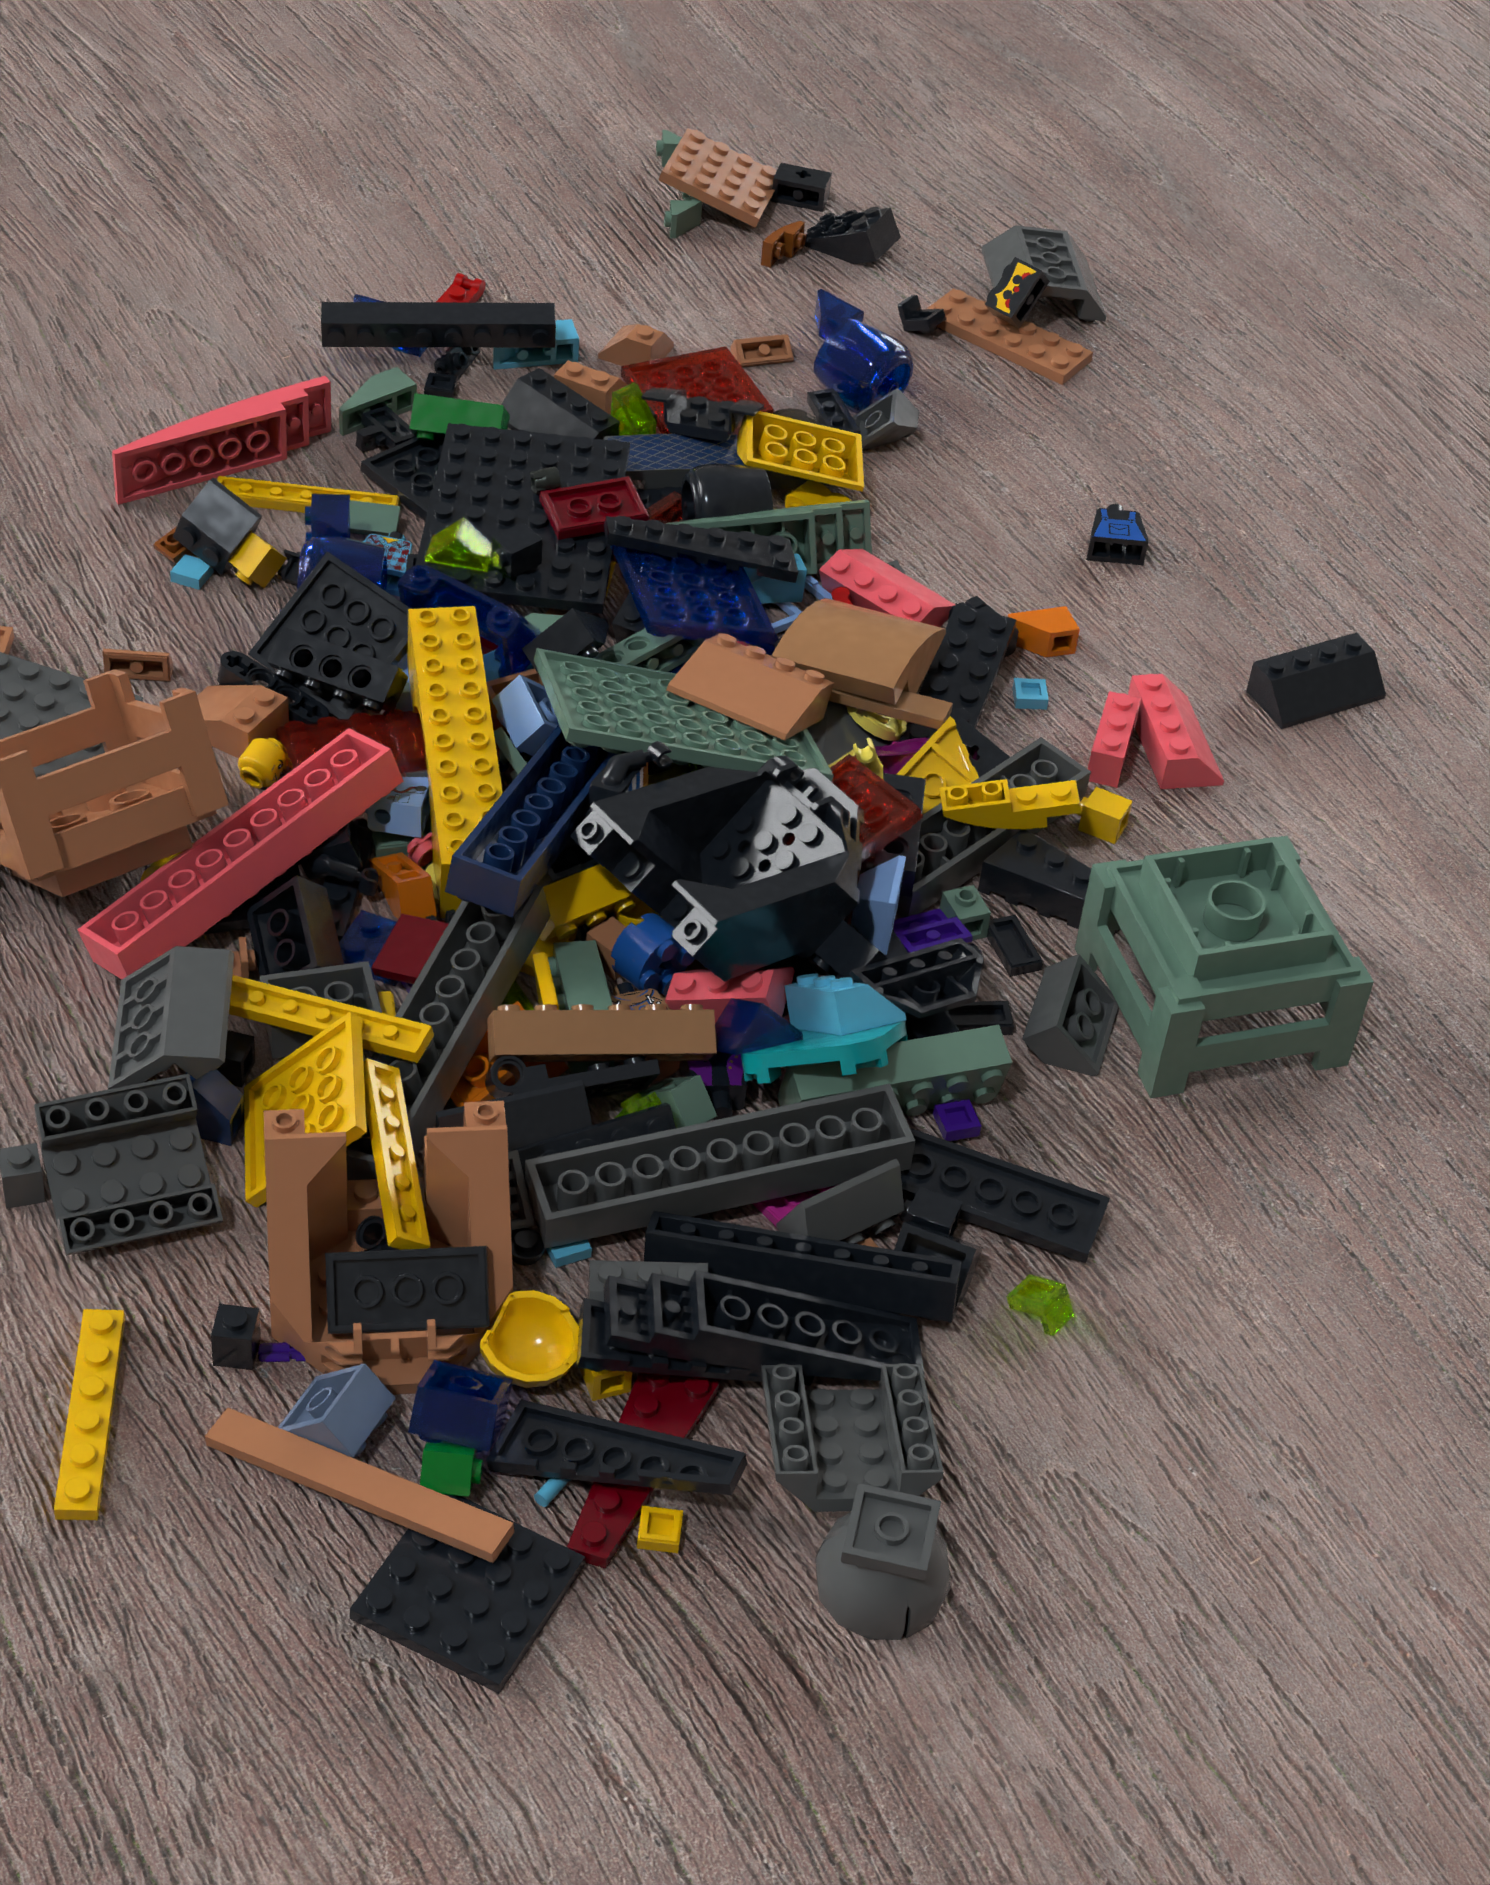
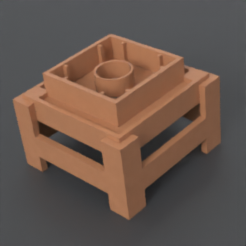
[0,669,229,897]

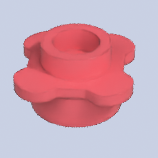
[407,832,433,867]

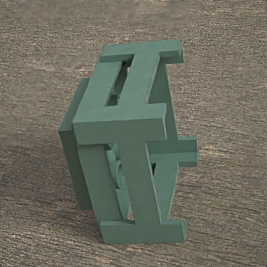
[1074,836,1374,1098]

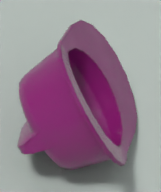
[875,738,930,775]

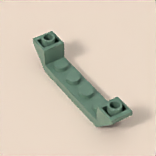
[656,130,702,238]

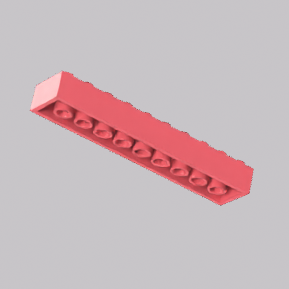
[77,728,403,980]

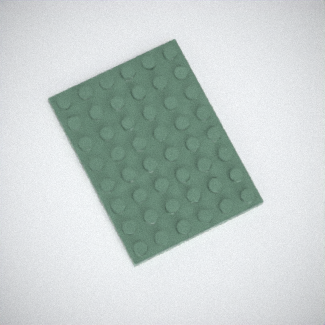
[534,648,834,782]

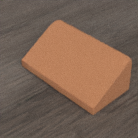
[730,334,794,367]
[103,649,173,682]

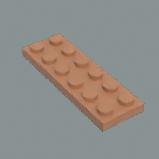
[927,288,1093,385]

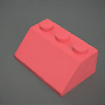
[665,967,795,1028]

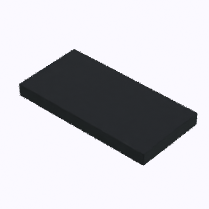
[325,1246,491,1334]

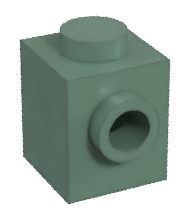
[940,885,991,941]

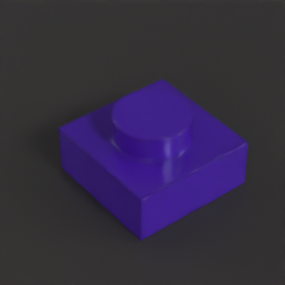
[933,1099,981,1141]

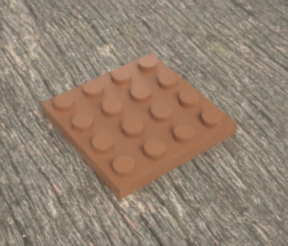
[658,128,777,228]

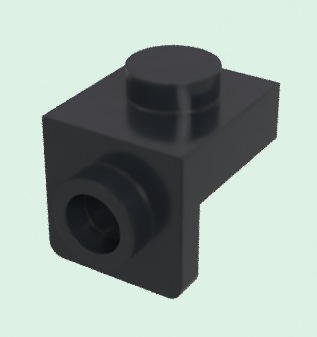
[898,295,946,334]

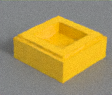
[637,1506,683,1553]

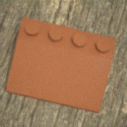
[666,633,834,741]

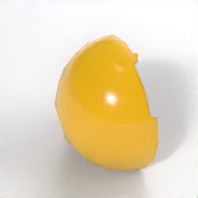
[480,1290,579,1388]

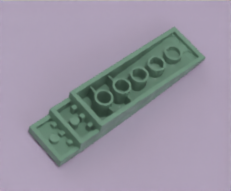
[631,500,872,587]

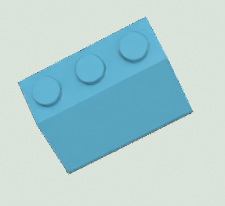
[784,974,906,1036]

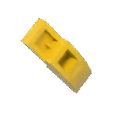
[939,779,1081,829]

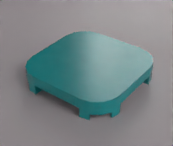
[740,1021,908,1084]

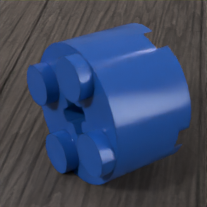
[611,913,695,996]

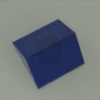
[715,998,803,1055]

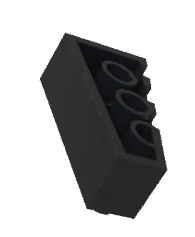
[978,829,1121,935]

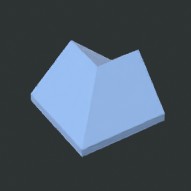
[851,855,906,955]

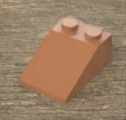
[197,685,289,759]

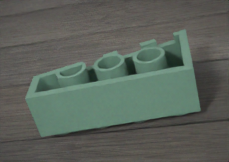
[548,940,615,1074]

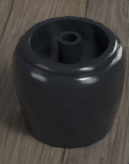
[681,464,773,521]

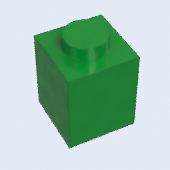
[420,1441,483,1497]

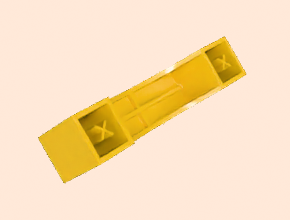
[407,606,503,918]

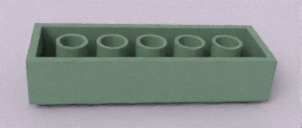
[777,1025,1012,1116]

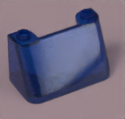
[397,565,541,678]

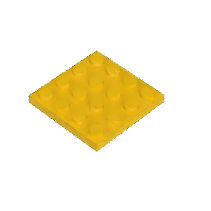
[244,1011,367,1208]

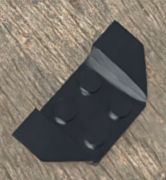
[641,388,764,442]

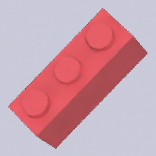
[1088,691,1141,788]

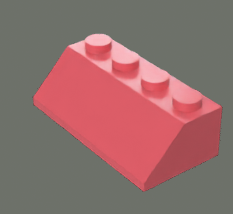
[819,549,955,627]
[1128,674,1224,789]

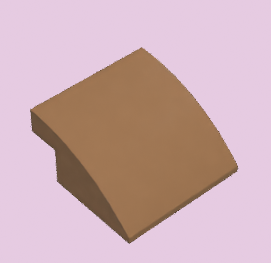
[771,598,946,705]

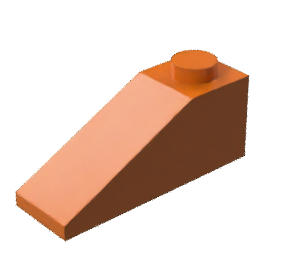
[369,852,437,919]

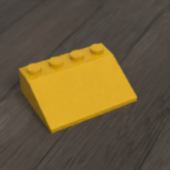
[737,411,864,492]

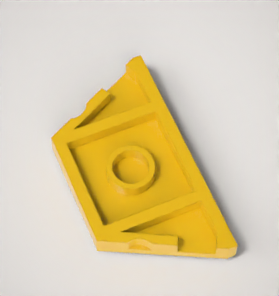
[870,716,979,815]

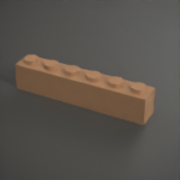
[487,1004,717,1062]

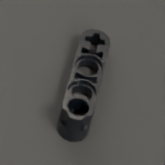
[217,651,329,734]

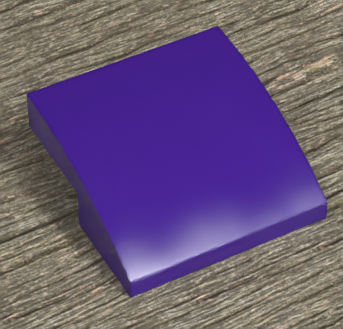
[893,908,973,953]

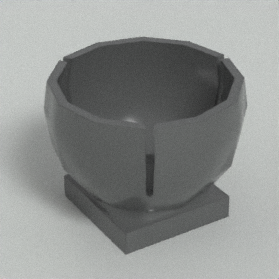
[815,1483,951,1640]

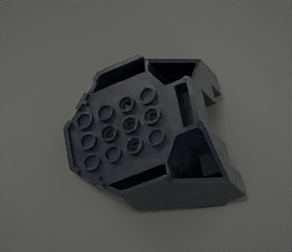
[570,756,864,981]

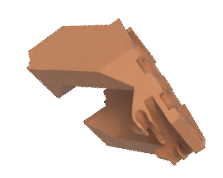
[264,1101,513,1395]

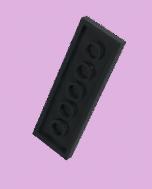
[899,603,1016,742]
[901,1128,1110,1263]

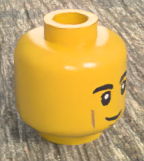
[238,738,288,788]

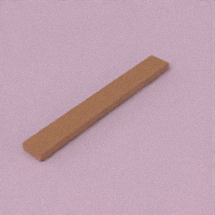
[205,1407,515,1563]

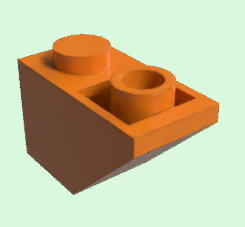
[1008,606,1080,658]

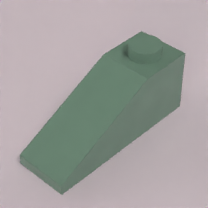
[339,367,417,436]

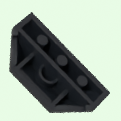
[849,938,984,1019]

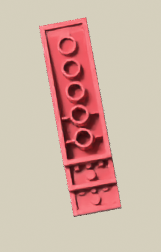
[112,376,331,505]

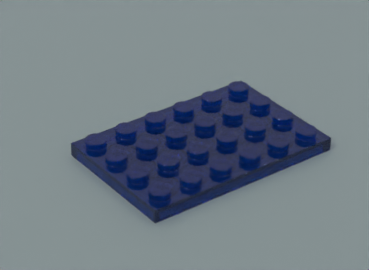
[610,545,775,645]

